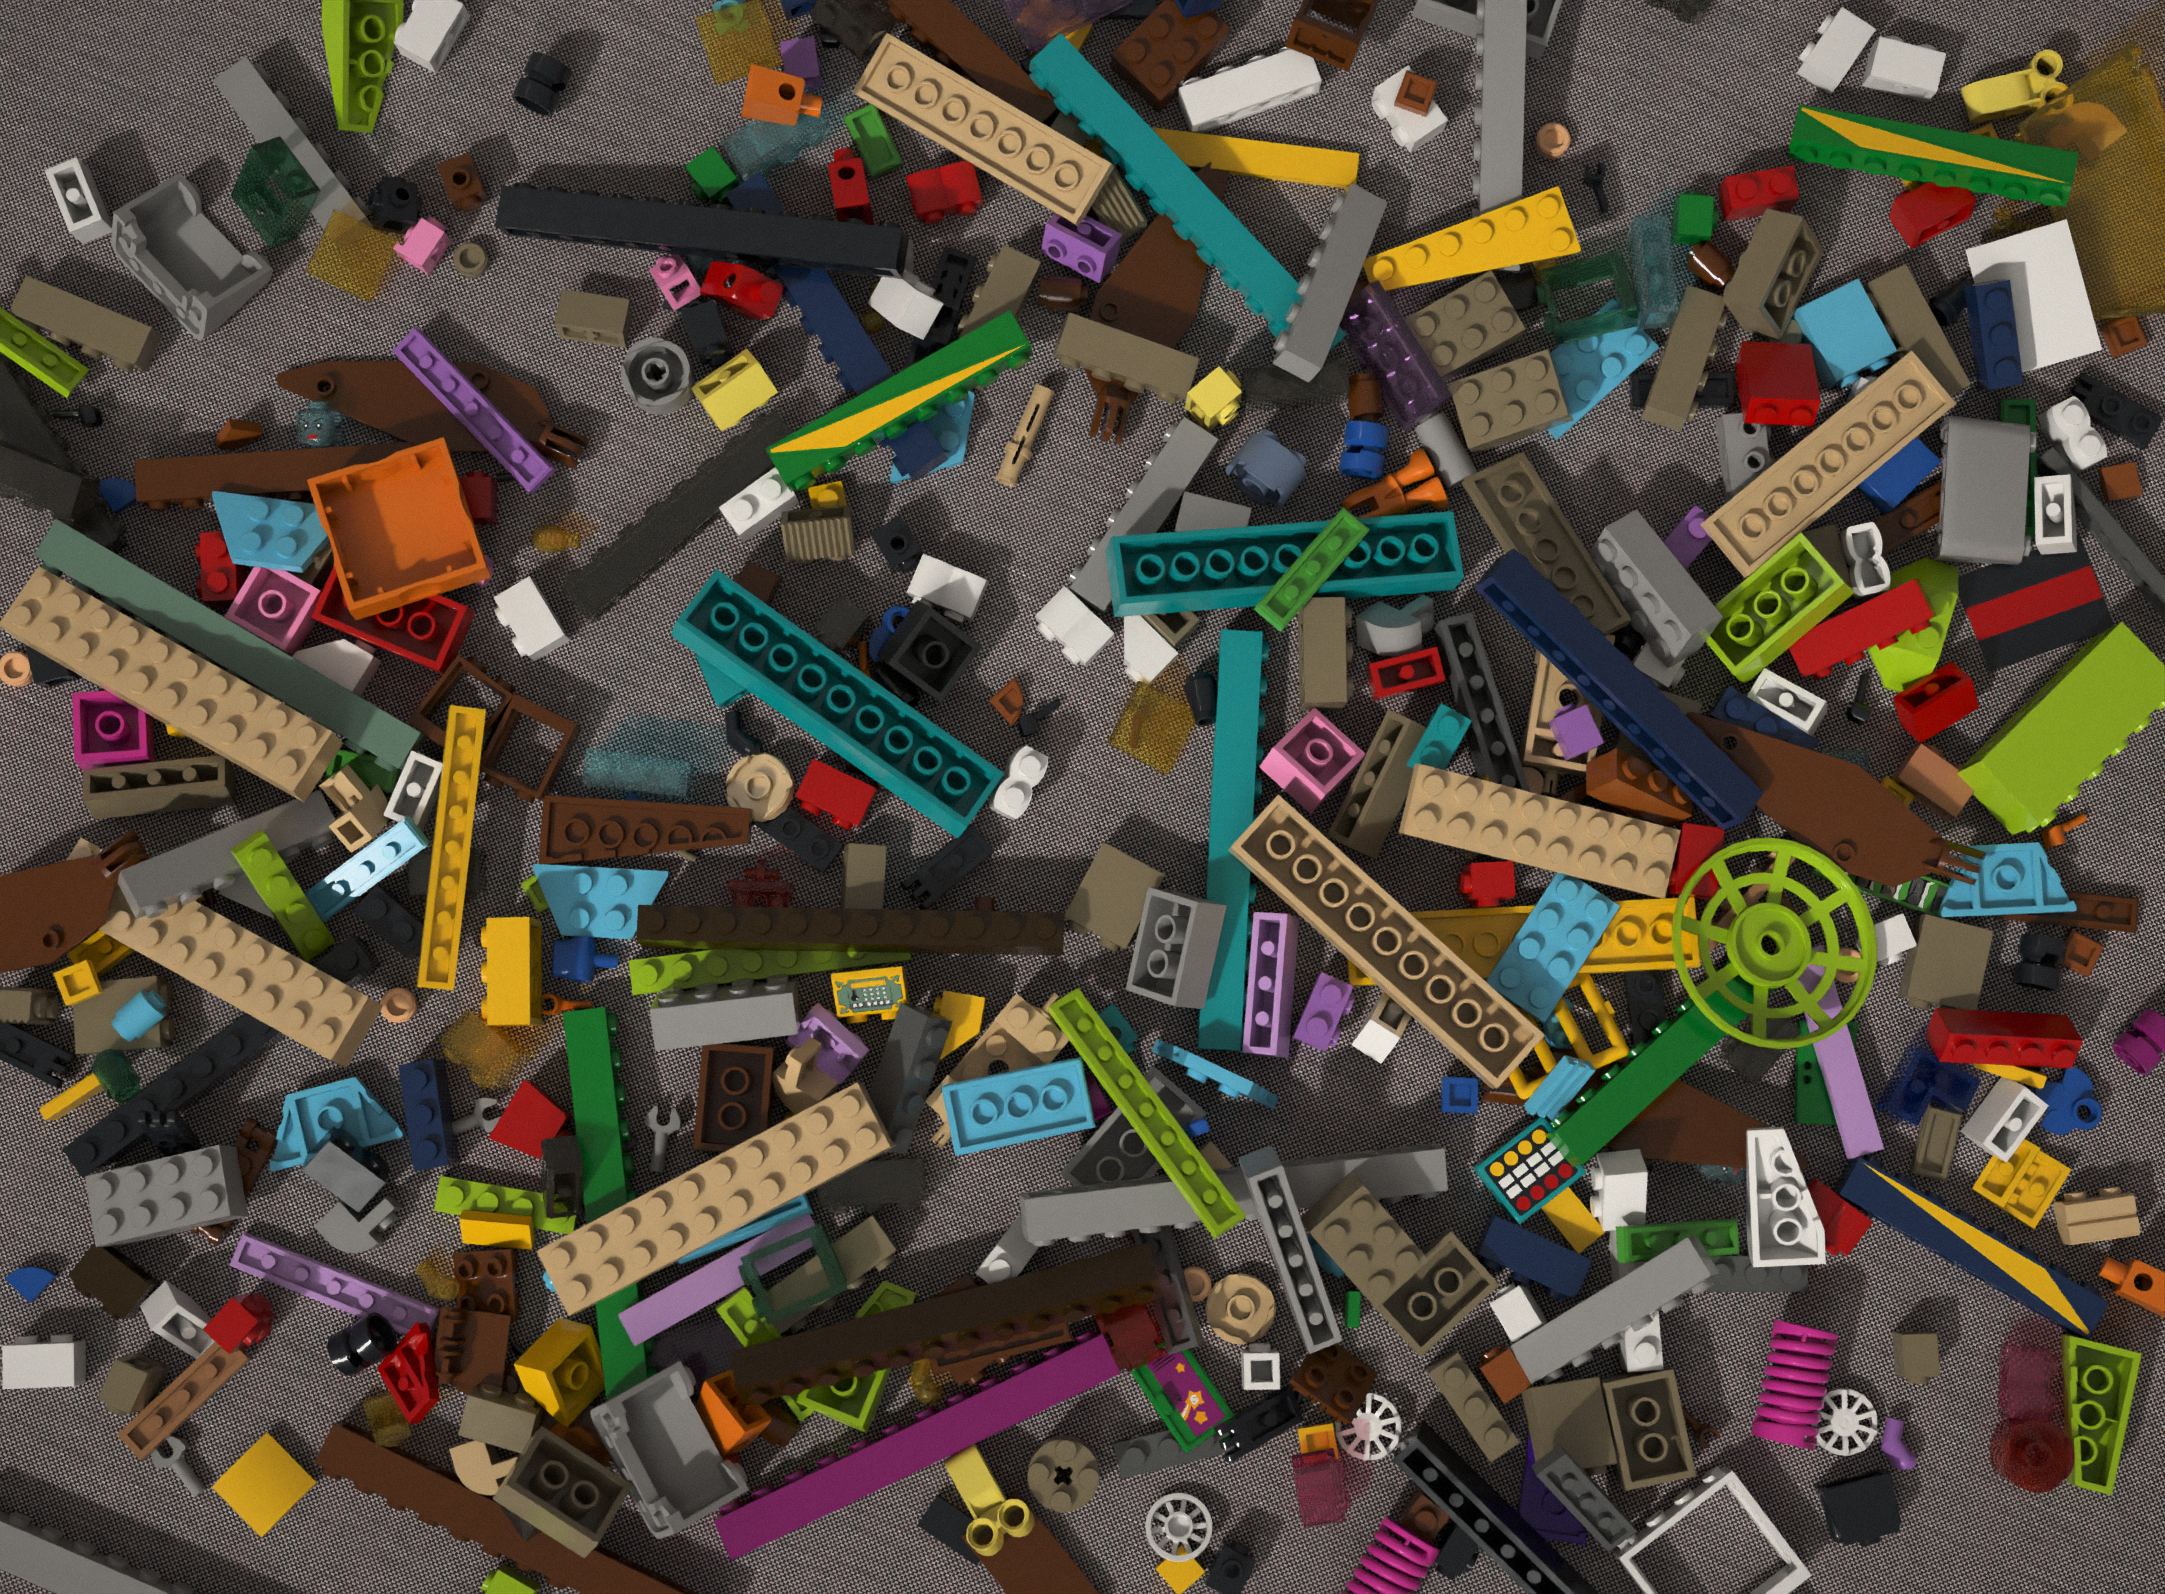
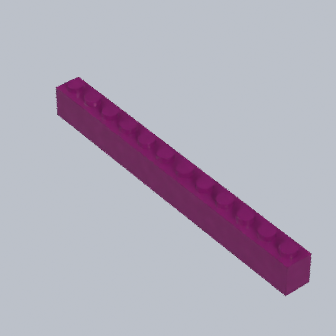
[713,1329,1121,1560]

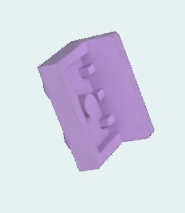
[786,1003,870,1086]

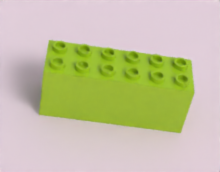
[1957,621,2165,835]

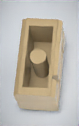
[2053,1186,2141,1245]

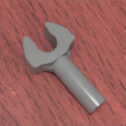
[452,1097,501,1135]
[645,1105,682,1172]
[151,1434,206,1498]

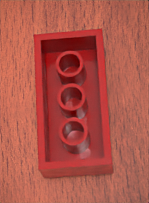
[311,566,476,674]

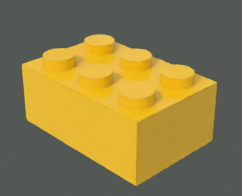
[481,917,543,1027]

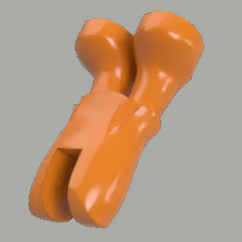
[1341,448,1449,518]

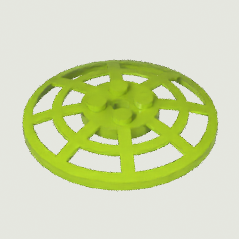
[1672,837,1877,1049]

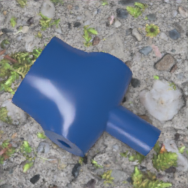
[552,936,618,983]

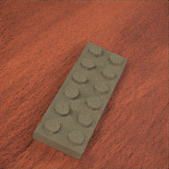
[1462,452,1631,636]

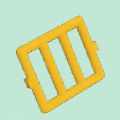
[1508,974,1629,1099]

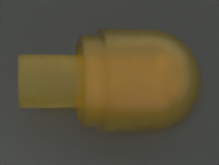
[531,525,581,553]

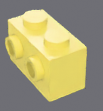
[691,349,778,431]
[1185,366,1242,432]

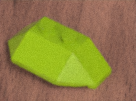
[1867,557,1958,693]

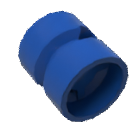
[1339,421,1390,480]

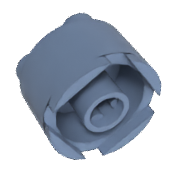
[1225,429,1307,510]

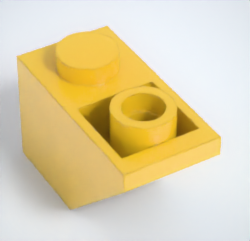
[933,990,986,1062]

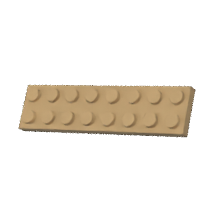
[852,33,1115,227]
[1700,350,1956,578]
[1399,764,1681,899]

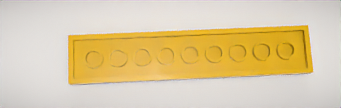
[1347,897,1701,987]

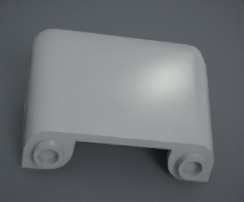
[111,172,273,340]
[1933,416,2037,565]
[590,1361,749,1539]

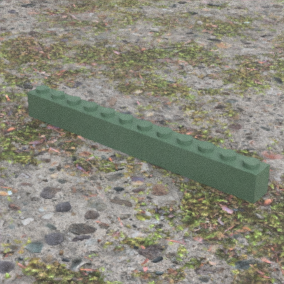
[34,519,427,773]

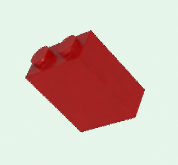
[1735,341,1821,426]

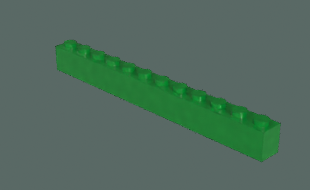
[563,1007,658,1401]

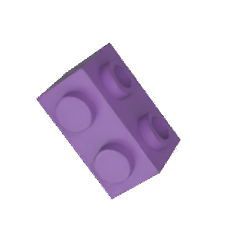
[1041,213,1123,283]
[1290,972,1356,1052]

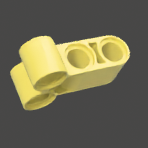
[1961,49,2072,124]
[943,1444,1035,1556]

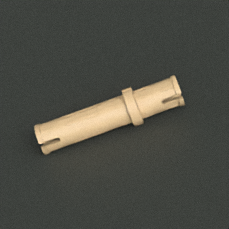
[995,384,1055,487]

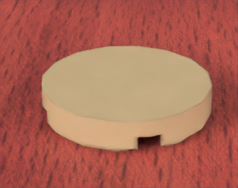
[726,753,795,822]
[1205,1272,1276,1345]

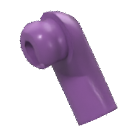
[1881,1417,1917,1470]

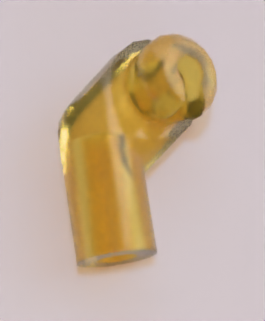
[909,1358,942,1404]

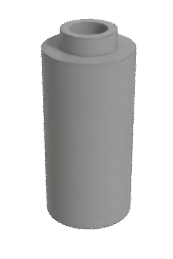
[1415,410,1477,490]

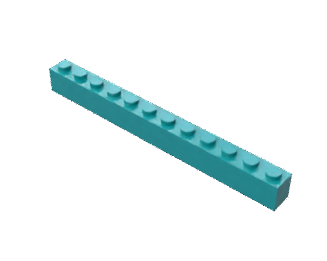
[1029,33,1347,353]
[1197,629,1269,1052]

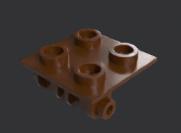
[453,1248,522,1321]
[434,1306,512,1387]
[1288,1343,1378,1424]

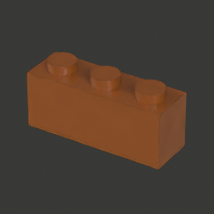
[1586,748,1692,827]

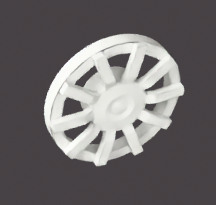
[1812,1388,1878,1456]
[1335,1392,1402,1461]
[1145,1493,1212,1562]

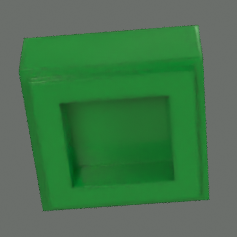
[1342,1289,1361,1328]

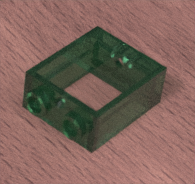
[231,136,320,249]
[1535,250,1638,345]
[738,1222,850,1324]

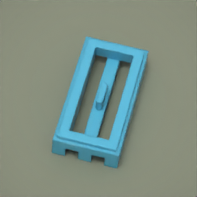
[1524,1055,1596,1120]

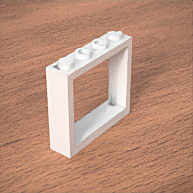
[1613,1466,1812,1594]

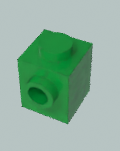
[685,146,739,206]
[1670,190,1719,245]

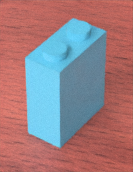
[1791,278,1897,389]

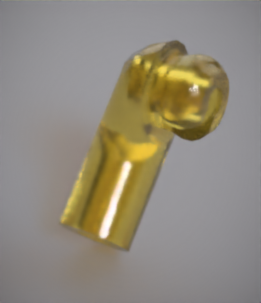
[414,1259,460,1300]

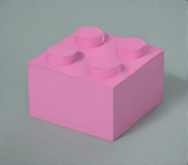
[224,567,322,656]
[1259,707,1366,814]

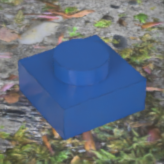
[1440,1077,1478,1113]

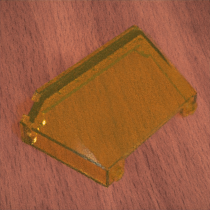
[2015,40,2165,320]

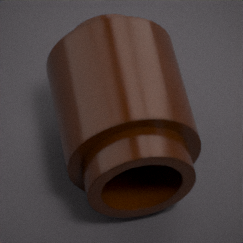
[1685,241,1736,292]
[1038,275,1088,313]
[1346,373,1384,423]
[759,1399,801,1449]

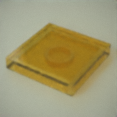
[695,0,781,85]
[305,209,399,303]
[1107,681,1195,775]

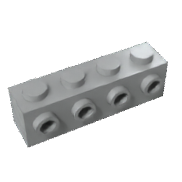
[1715,413,1775,503]

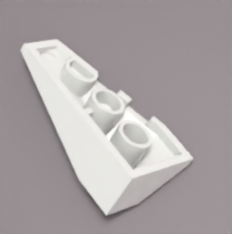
[1746,1127,1826,1267]

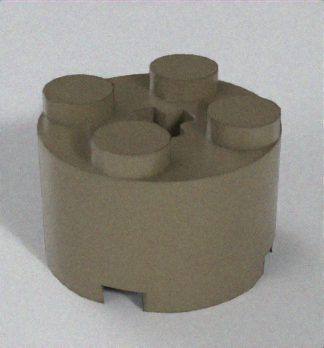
[1028,1435,1099,1513]

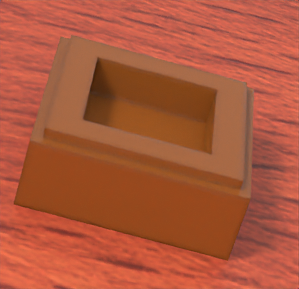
[1394,70,1439,117]
[2100,313,2148,359]
[2097,461,2143,504]
[2060,929,2104,977]

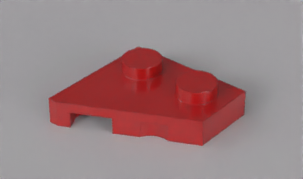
[377,1322,440,1423]

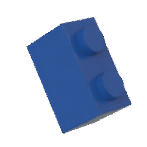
[1856,437,1941,515]

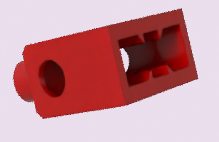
[828,148,875,226]
[699,261,783,321]
[488,1080,578,1159]

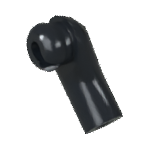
[725,711,763,757]

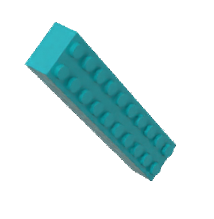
[1105,511,1464,617]
[671,569,1005,839]

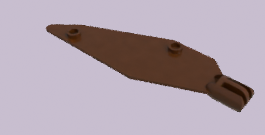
[1084,162,1229,445]
[276,361,590,469]
[1685,712,1986,887]
[0,830,150,973]
[1483,1049,1808,1172]

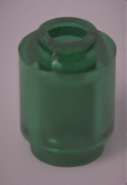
[91,1049,141,1103]

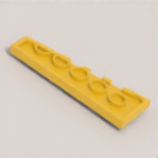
[1363,186,1582,294]

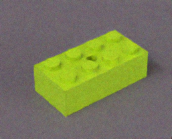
[1706,532,1855,684]

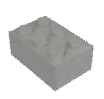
[1125,887,1227,1009]

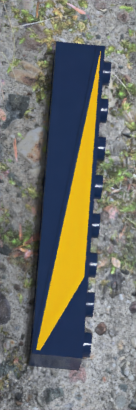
[1832,1155,2109,1340]

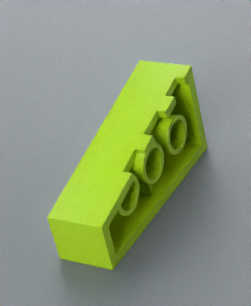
[2061,1334,2142,1495]

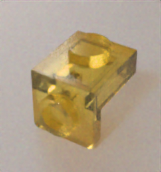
[363,1392,412,1447]

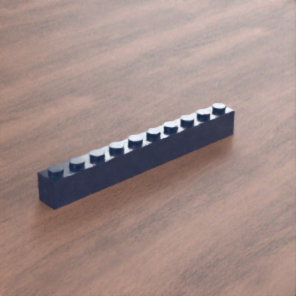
[726,172,948,482]
[1474,548,1764,830]

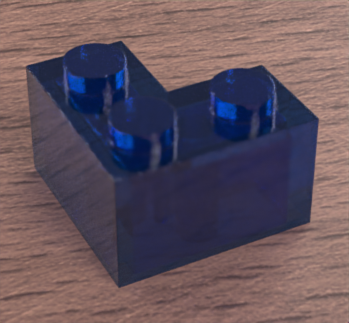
[1875,1046,1982,1126]

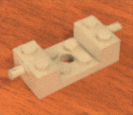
[1519,634,1615,795]
[925,993,1070,1149]

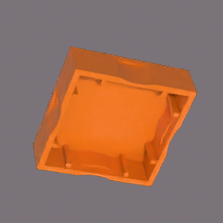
[307,437,491,620]

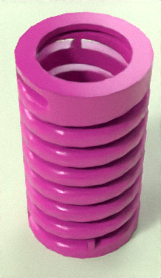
[1751,1319,1839,1449]
[1341,1515,1441,1594]

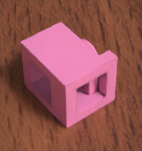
[393,216,452,275]
[649,254,702,311]

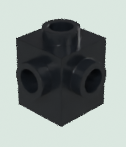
[368,176,421,235]

